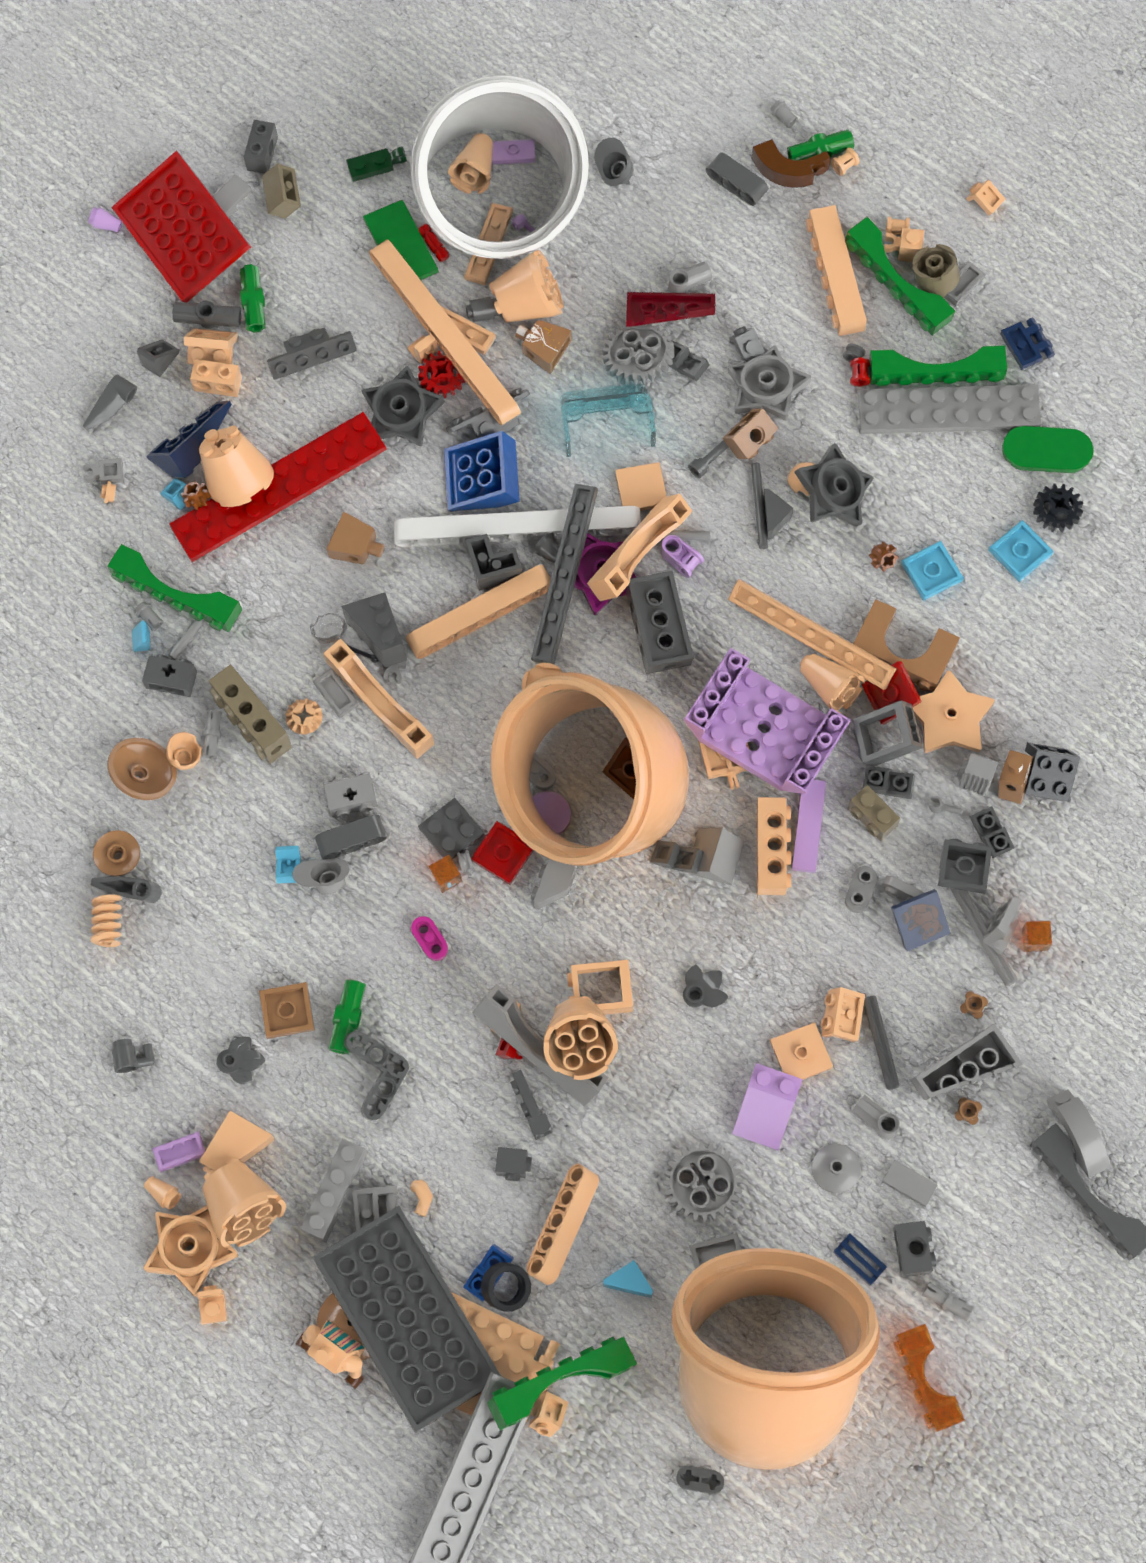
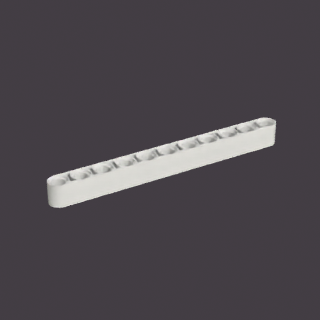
[394,506,641,547]

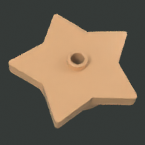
[913,670,995,753]
[144,1206,238,1297]

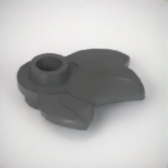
[683,965,728,1008]
[216,1036,265,1084]

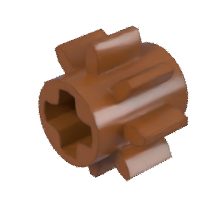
[181,481,211,510]
[869,541,899,572]

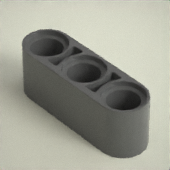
[706,152,769,206]
[315,815,387,860]

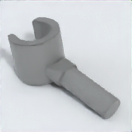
[929,796,962,815]

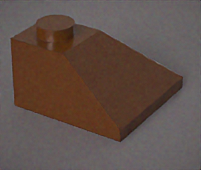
[602,737,636,799]

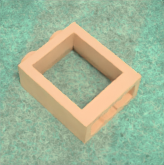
[567,960,633,1015]

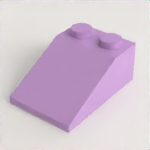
[732,1063,803,1150]

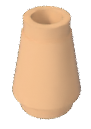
[144,1176,181,1210]

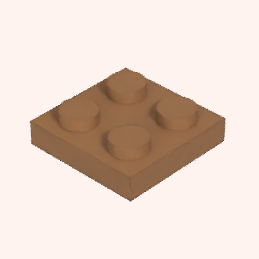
[259,982,315,1039]

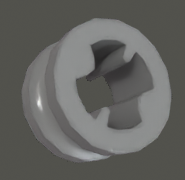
[457,850,473,873]

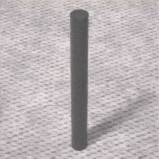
[751,463,768,549]

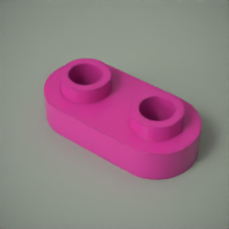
[411,916,448,961]

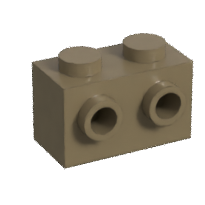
[262,163,301,219]
[848,785,901,841]

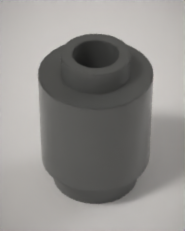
[466,297,499,322]

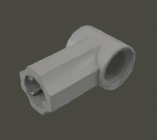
[668,261,712,293]
[852,1095,900,1139]

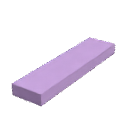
[792,780,826,873]

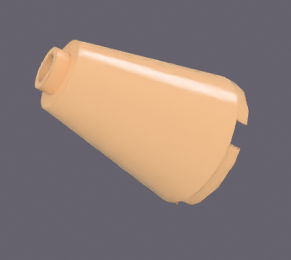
[448,133,493,194]
[800,654,865,713]

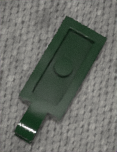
[346,147,407,182]

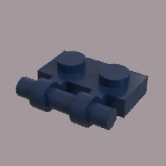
[1000,317,1055,370]

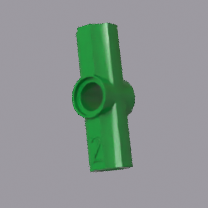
[787,129,855,161]
[240,264,266,333]
[328,979,366,1055]

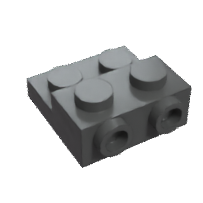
[938,839,992,894]

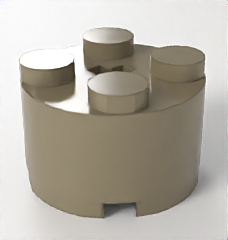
[913,244,960,297]

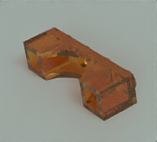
[893,1324,965,1433]

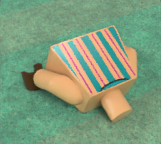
[295,1320,365,1389]

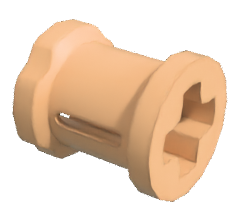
[831,147,860,176]
[886,216,910,235]

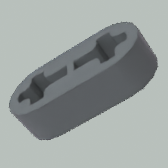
[676,1466,724,1494]

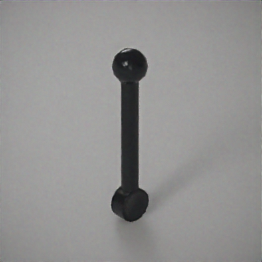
[335,639,379,663]

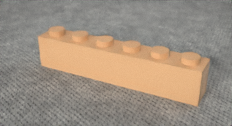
[806,205,867,336]

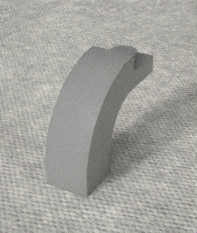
[1046,1089,1111,1178]

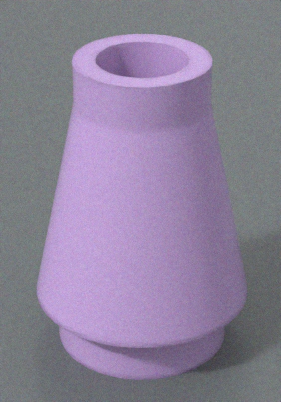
[88,207,123,233]

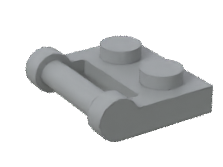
[352,1186,397,1231]

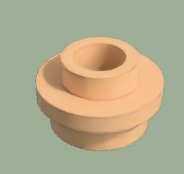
[100,481,116,504]

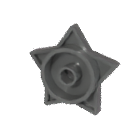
[362,366,445,446]
[794,443,874,527]

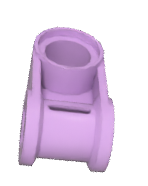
[661,535,704,578]

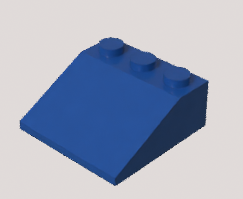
[444,431,520,512]

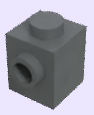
[495,1147,532,1181]

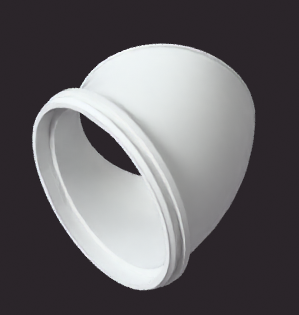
[411,75,588,259]

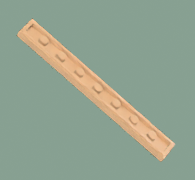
[728,579,896,690]

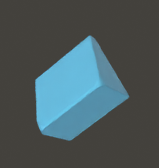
[160,478,187,510]
[132,621,151,652]

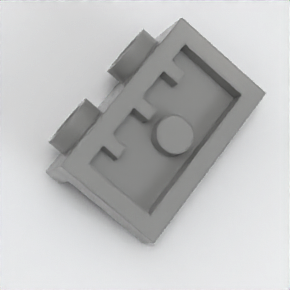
[982,896,1022,954]

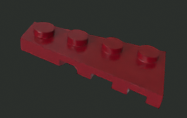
[626,292,715,327]

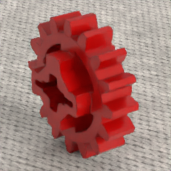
[418,351,466,399]

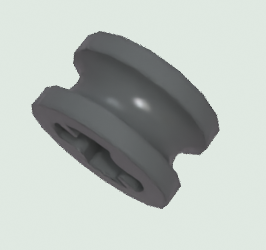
[843,344,866,362]

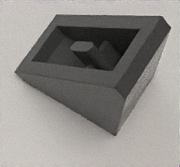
[137,339,180,377]
[763,489,793,540]

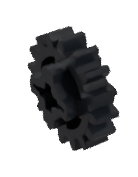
[1033,483,1084,533]

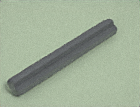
[864,996,900,1090]

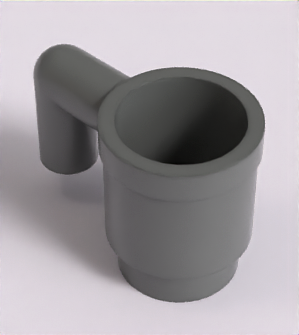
[112,1039,155,1073]

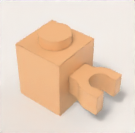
[884,228,924,262]

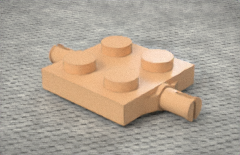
[698,740,750,790]

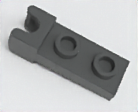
[510,1070,553,1140]

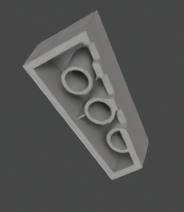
[910,1024,1023,1100]

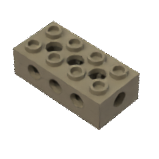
[208,664,292,764]

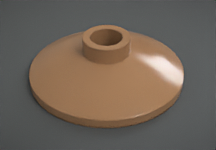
[93,830,140,877]

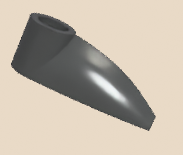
[83,374,137,430]
[90,877,162,903]

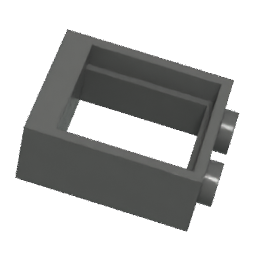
[853,700,923,767]

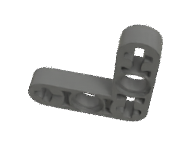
[344,1031,409,1120]

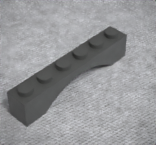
[1030,1123,1146,1261]

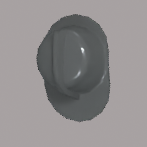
[594,137,634,186]

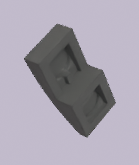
[668,341,710,381]
[650,841,704,874]

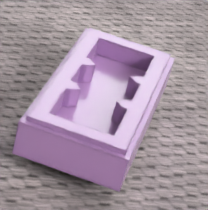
[492,140,535,165]
[152,1131,206,1172]

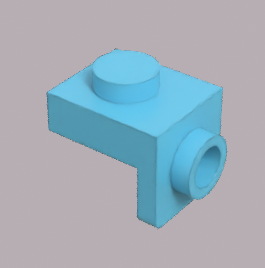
[275,846,301,884]

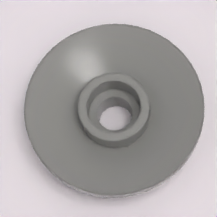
[812,1144,861,1193]

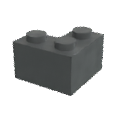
[465,534,522,591]

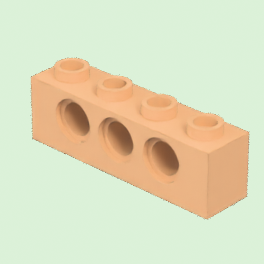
[757,797,791,895]

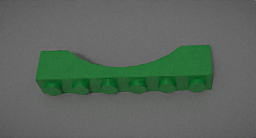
[845,217,956,336]
[869,345,1007,386]
[107,544,242,632]
[487,1336,637,1431]

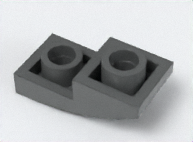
[863,766,915,799]
[969,806,1015,858]

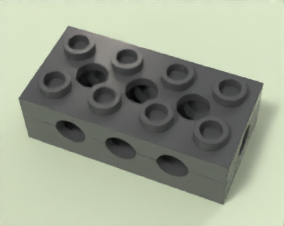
[625,571,694,674]

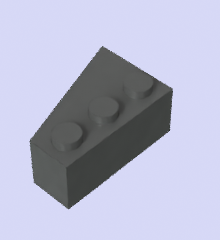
[341,592,407,667]

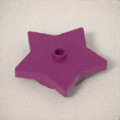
[574,533,637,615]

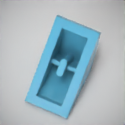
[603,1260,653,1298]

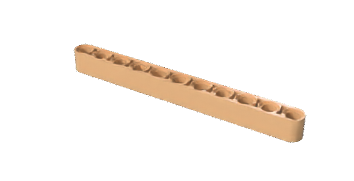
[369,240,521,426]

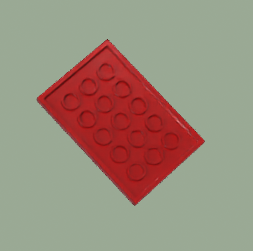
[111,150,251,303]

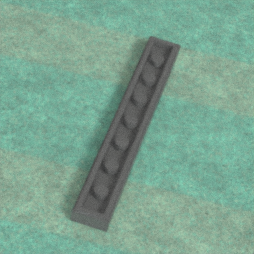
[531,483,598,665]

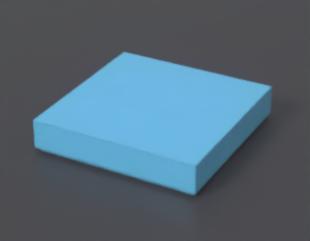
[988,520,1054,582]
[900,541,964,601]

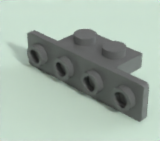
[267,327,357,380]
[446,388,530,438]

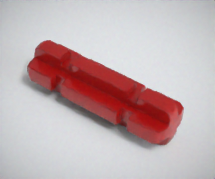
[418,224,449,262]

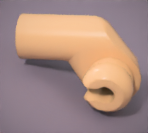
[410,1180,433,1217]

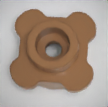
[960,991,988,1019]
[955,1097,982,1125]

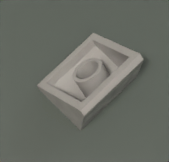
[686,828,744,885]

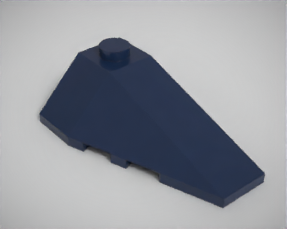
[146,401,232,478]

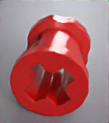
[850,358,870,387]

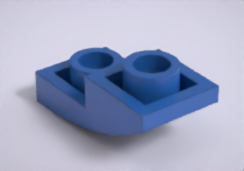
[463,1244,514,1302]

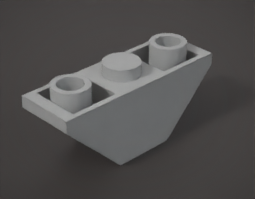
[531,858,576,909]

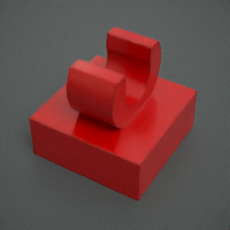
[495,1038,523,1060]

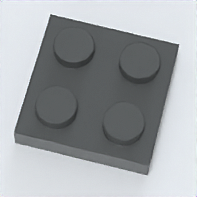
[418,798,484,864]

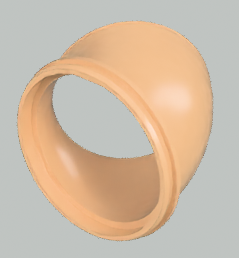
[491,672,689,866]
[671,1248,880,1470]

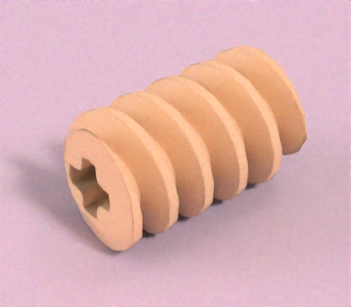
[91,895,122,947]

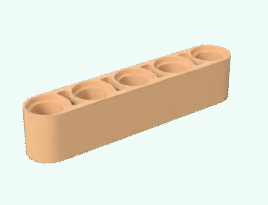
[526,1164,599,1285]

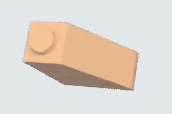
[199,1111,275,1173]

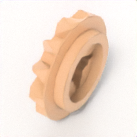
[285,698,323,735]

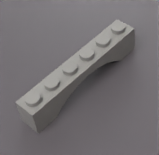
[472,984,609,1106]

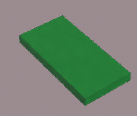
[363,199,439,280]

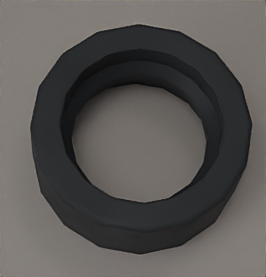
[481,1262,531,1312]

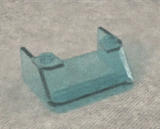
[560,384,656,457]

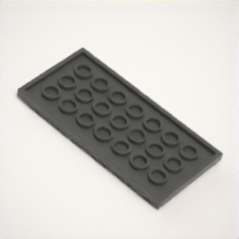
[313,1206,501,1433]

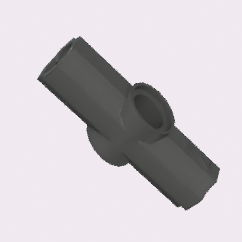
[172,300,242,329]

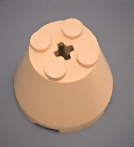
[489,250,564,323]
[199,426,274,507]
[543,996,618,1080]
[202,1158,286,1247]

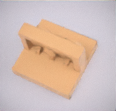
[184,328,237,364]

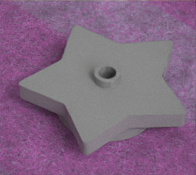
[728,346,811,421]

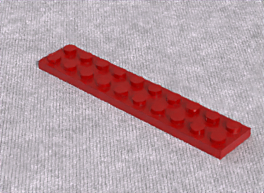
[169,411,387,562]

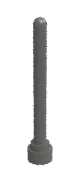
[688,411,768,479]

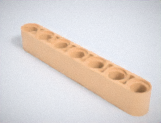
[405,565,551,659]

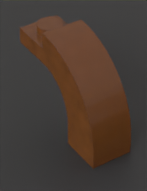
[752,139,830,188]

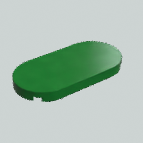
[1002,426,1094,473]

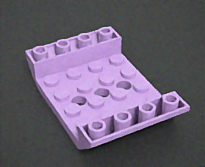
[684,648,851,794]

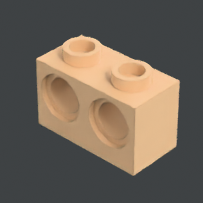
[190,359,242,397]

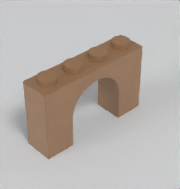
[853,599,960,692]

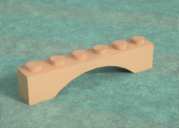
[587,493,692,601]
[323,639,435,759]

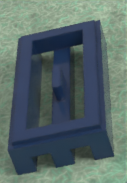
[833,1233,887,1286]

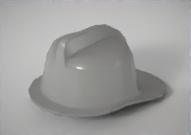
[292,859,350,894]

